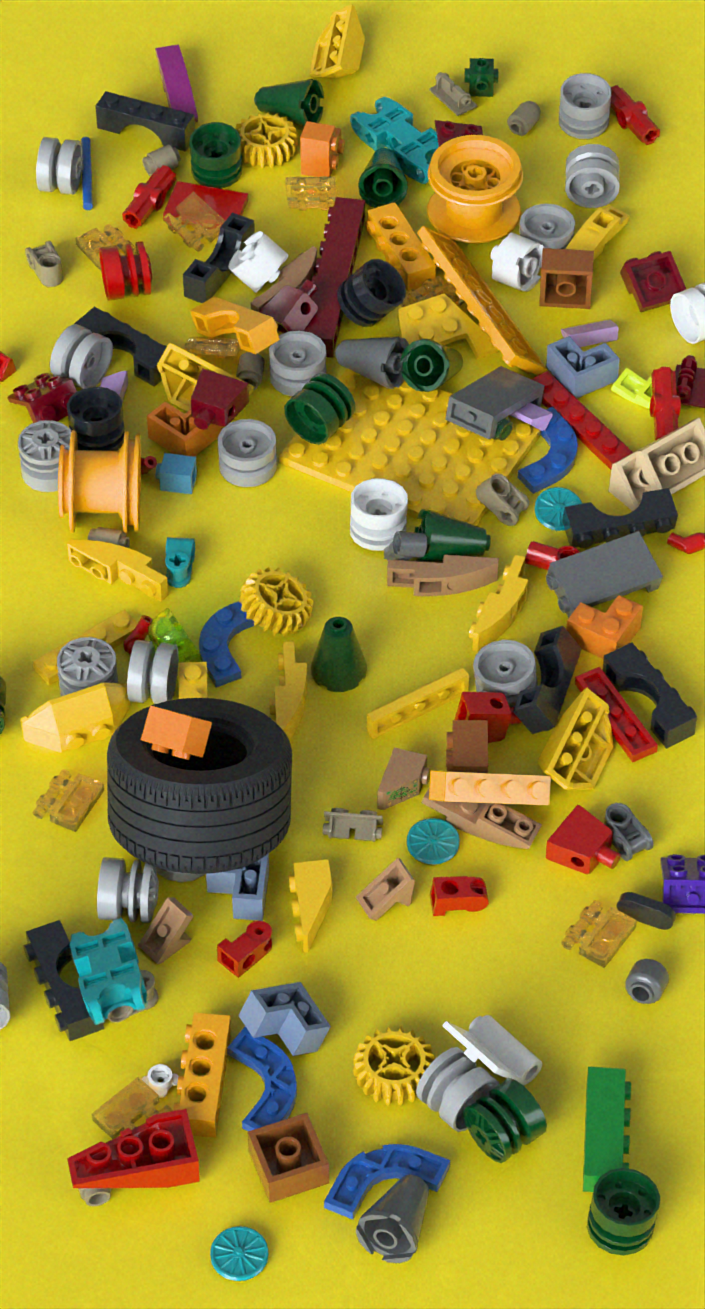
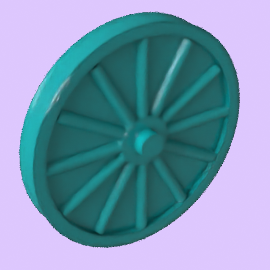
[534,487,582,531]
[407,818,460,864]
[210,1226,268,1281]

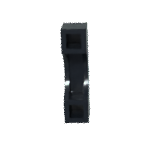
[95,91,195,152]
[183,212,255,303]
[74,306,167,387]
[562,488,678,548]
[513,626,582,734]
[603,642,697,749]
[23,920,104,1041]

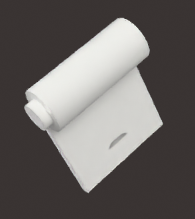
[443,1015,542,1085]

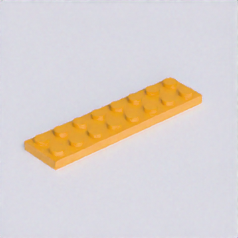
[417,226,548,375]

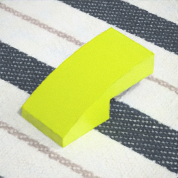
[611,368,652,409]

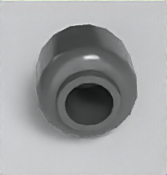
[625,959,669,1004]

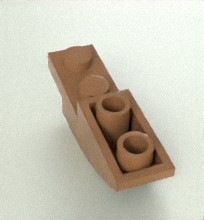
[251,246,317,312]
[387,555,499,596]
[421,787,542,849]

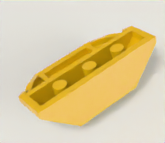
[309,4,365,78]
[157,342,255,411]
[20,683,131,753]
[537,688,614,790]

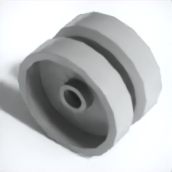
[36,137,82,195]
[565,144,620,208]
[519,203,575,249]
[50,324,113,389]
[269,331,326,396]
[218,419,277,487]
[127,640,179,704]
[473,640,538,707]

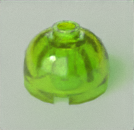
[148,608,199,663]

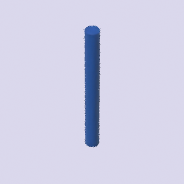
[81,137,93,210]

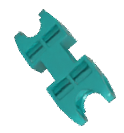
[350,97,439,184]
[70,918,148,1025]

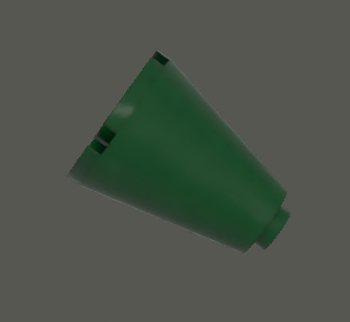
[254,79,324,127]
[358,148,408,208]
[400,339,463,392]
[414,509,491,562]
[311,617,367,692]

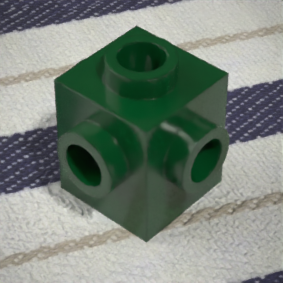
[464,58,498,97]

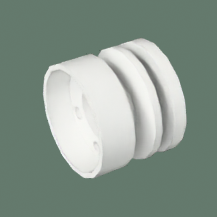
[670,282,705,344]
[350,479,408,551]

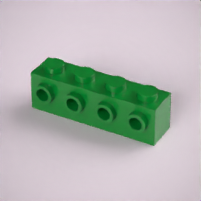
[583,1067,631,1192]

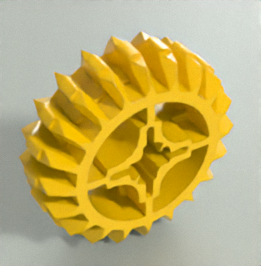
[235,112,298,168]
[239,567,314,636]
[353,1026,436,1107]

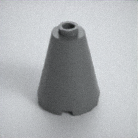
[335,337,409,389]
[356,1175,429,1263]

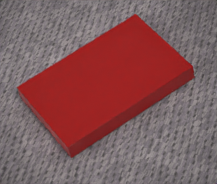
[163,181,248,230]

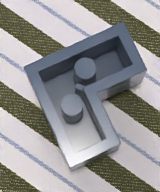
[546,336,620,398]
[206,854,269,921]
[238,982,331,1056]

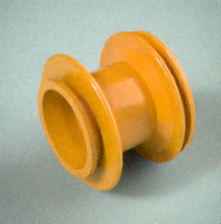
[427,135,523,243]
[58,430,141,534]

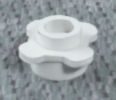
[142,1064,179,1097]

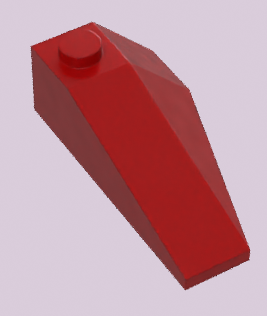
[67,1109,200,1188]

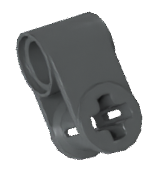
[604,803,653,861]

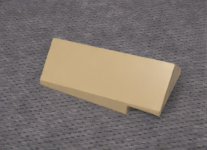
[608,418,705,511]

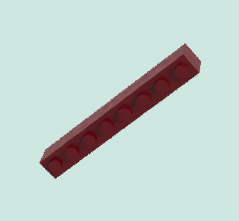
[304,197,365,358]

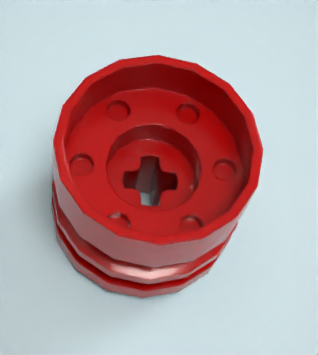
[99,241,152,301]

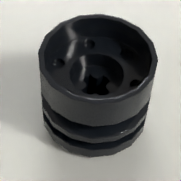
[337,259,406,327]
[67,387,125,451]

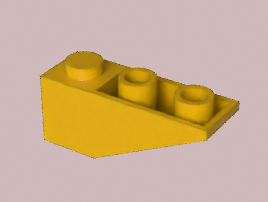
[288,859,332,953]

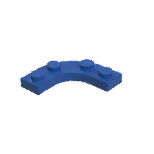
[518,407,578,494]
[199,601,254,688]
[227,1027,297,1131]
[324,1144,450,1219]

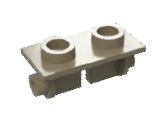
[429,72,477,116]
[323,808,383,842]

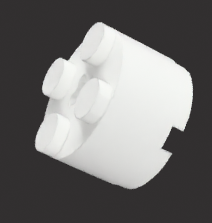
[229,231,289,292]
[491,233,545,291]

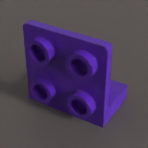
[660,854,705,914]

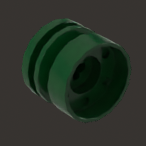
[189,122,243,189]
[284,373,355,445]
[463,1078,547,1163]
[587,1168,660,1256]

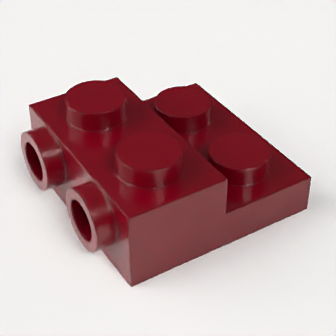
[620,251,686,312]

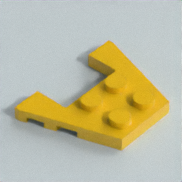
[397,293,498,360]

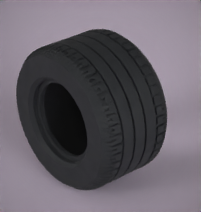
[107,698,292,874]

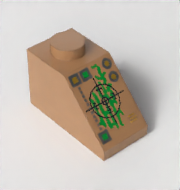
[377,747,431,810]

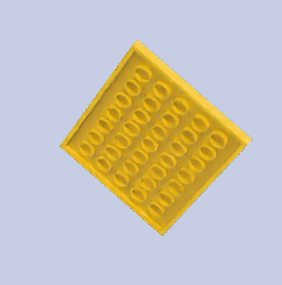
[279,369,541,526]

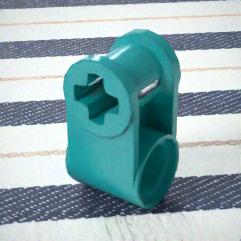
[165,537,195,588]

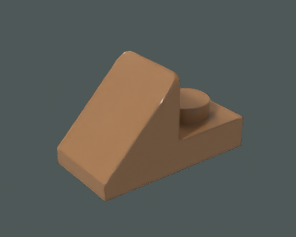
[356,858,415,921]
[138,898,194,964]

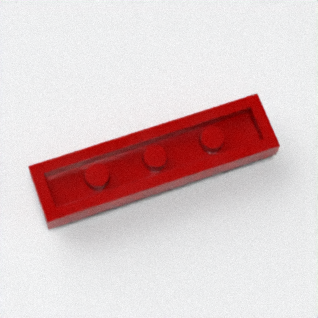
[575,667,658,763]

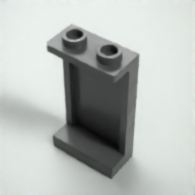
[445,366,545,440]
[546,531,663,618]

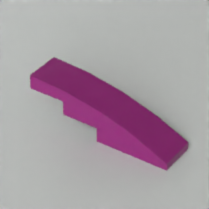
[155,44,198,122]

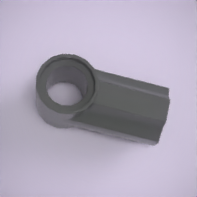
[384,531,427,561]

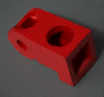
[429,876,489,916]
[217,920,272,978]

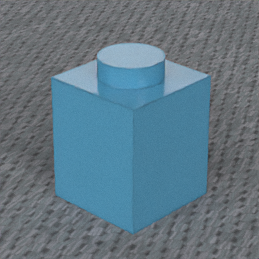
[155,453,197,494]

